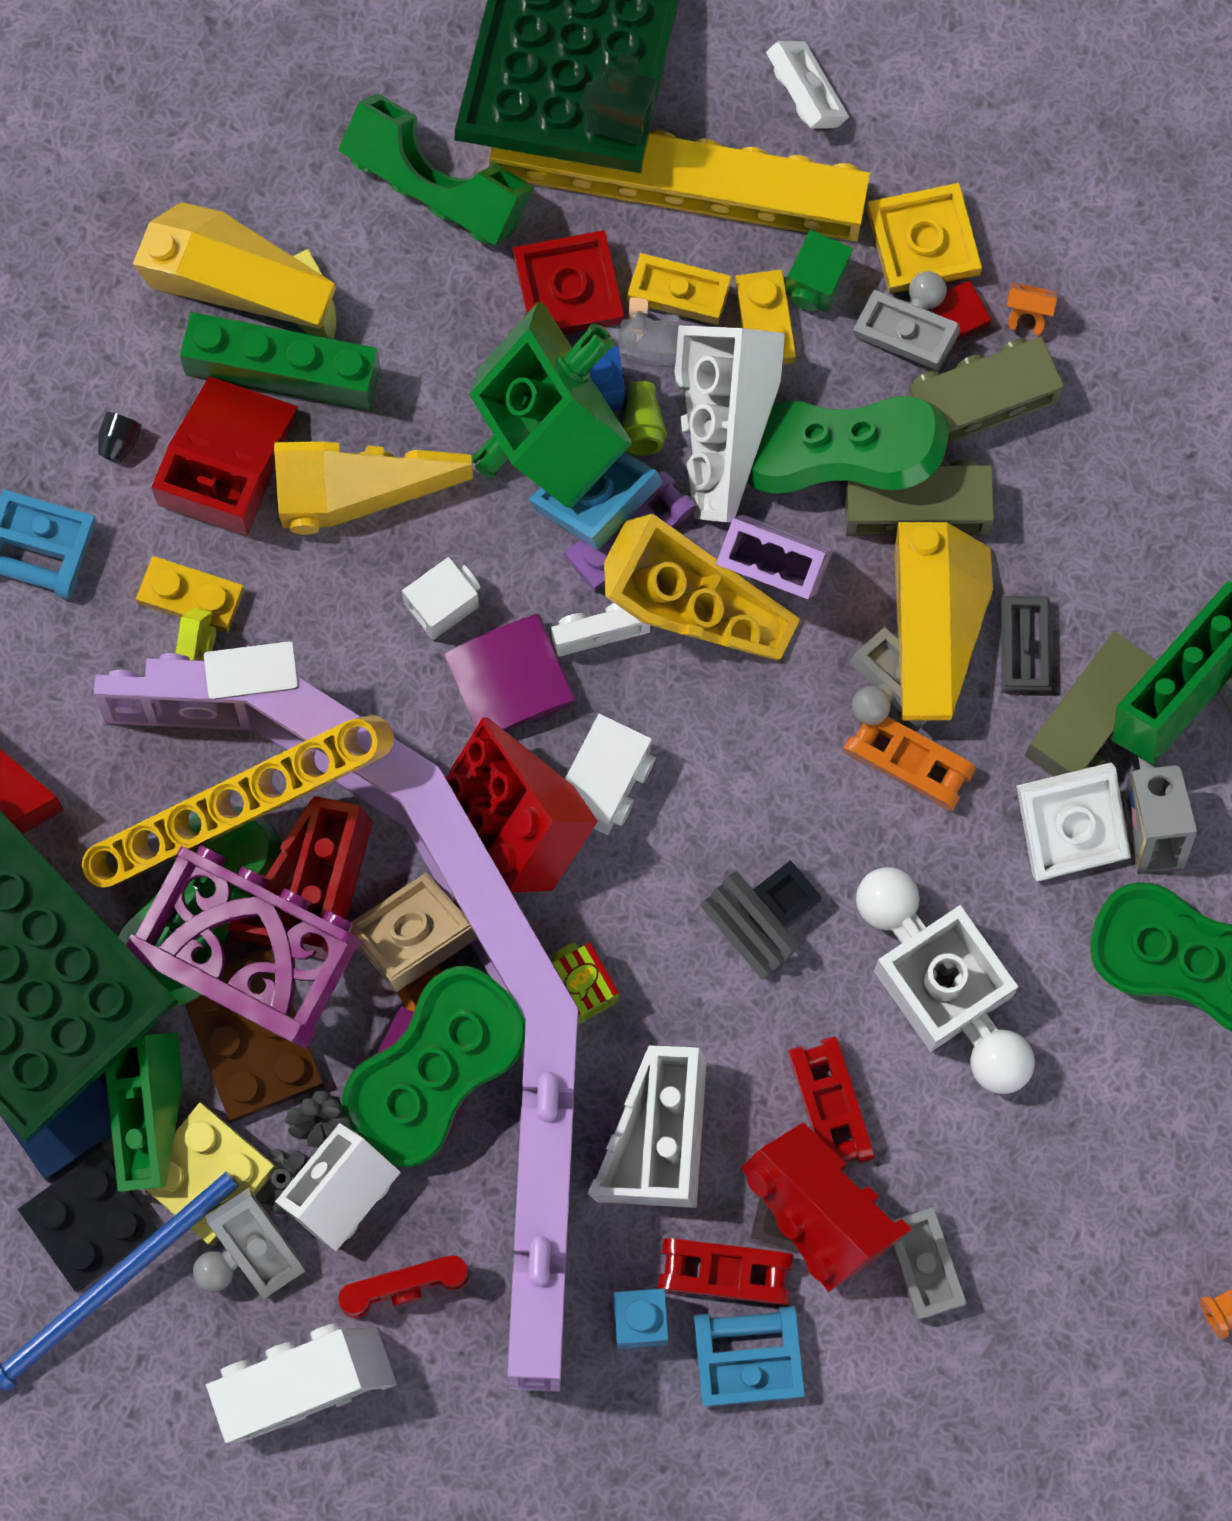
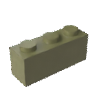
[907,336,1064,444]
[844,460,994,535]
[1024,631,1157,776]

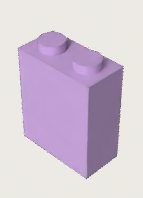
[716,515,834,599]

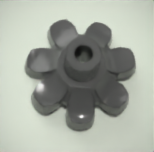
[285,1091,351,1148]
[255,1149,307,1215]

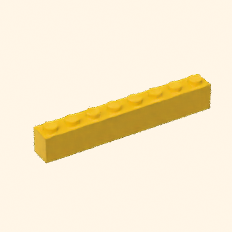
[489,130,870,242]

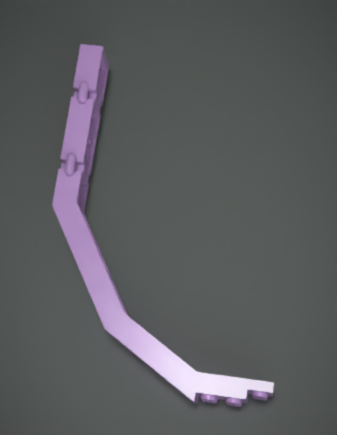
[94,644,578,1392]

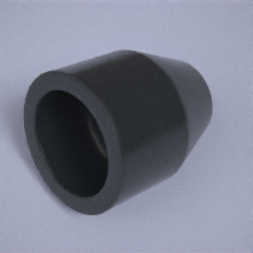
[98,411,142,463]

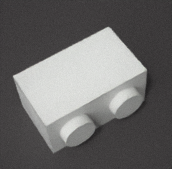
[565,714,656,835]
[275,1123,400,1251]

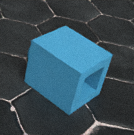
[613,1289,668,1349]

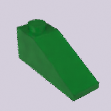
[105,1032,183,1192]

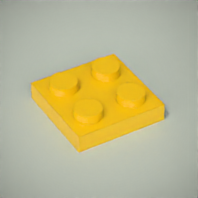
[867,183,982,294]

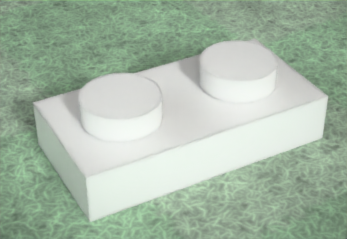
[766,41,849,128]
[551,603,650,657]

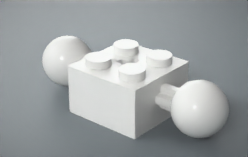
[856,867,1035,1094]

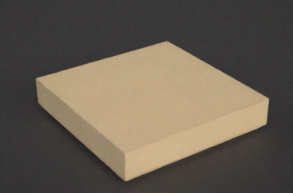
[349,873,477,992]

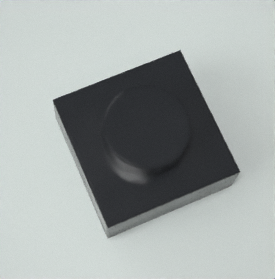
[753,860,822,929]

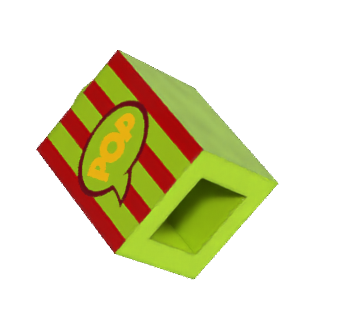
[550,942,619,1025]

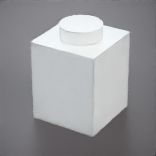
[402,557,480,640]

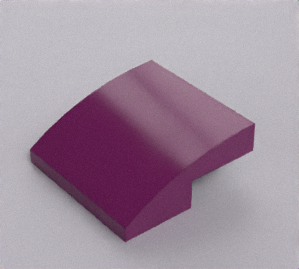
[444,614,577,732]

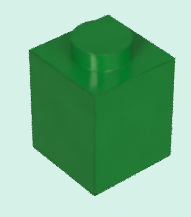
[785,229,853,313]

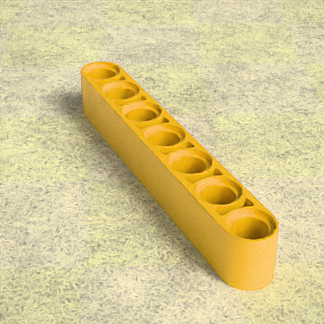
[82,715,394,888]

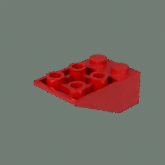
[151,376,299,536]
[445,717,598,893]

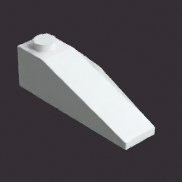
[675,325,785,522]

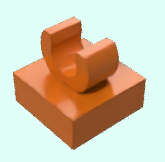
[1006,281,1057,336]

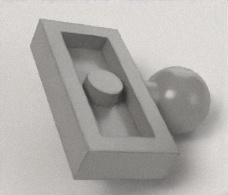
[853,271,961,371]
[849,627,929,729]
[193,1188,306,1299]

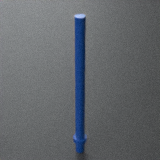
[0,1171,239,1392]

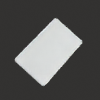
[204,641,298,699]

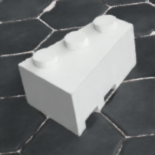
[588,1045,707,1208]
[206,1322,397,1444]

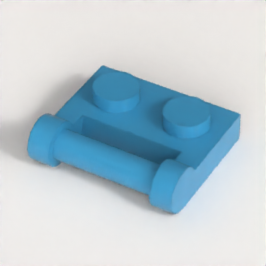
[0,489,97,600]
[693,1306,805,1407]

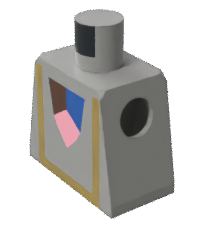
[1124,754,1197,874]

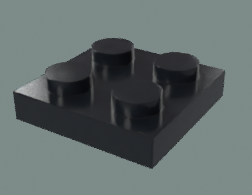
[17,1150,158,1293]

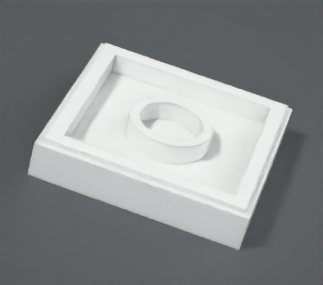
[1016,763,1131,881]

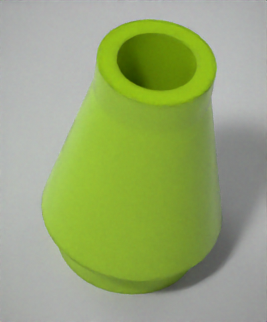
[622,381,667,456]

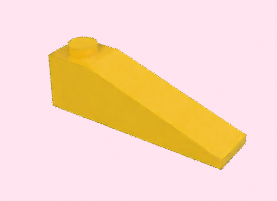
[133,202,337,329]
[274,441,473,535]
[604,514,801,660]
[894,522,993,720]

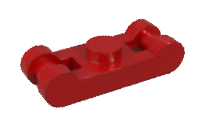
[787,1036,874,1164]
[657,1238,794,1306]
[338,1255,469,1319]

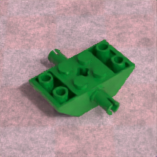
[469,302,633,508]

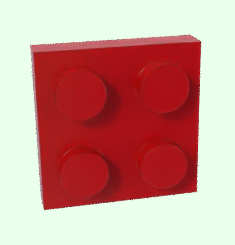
[513,230,624,335]

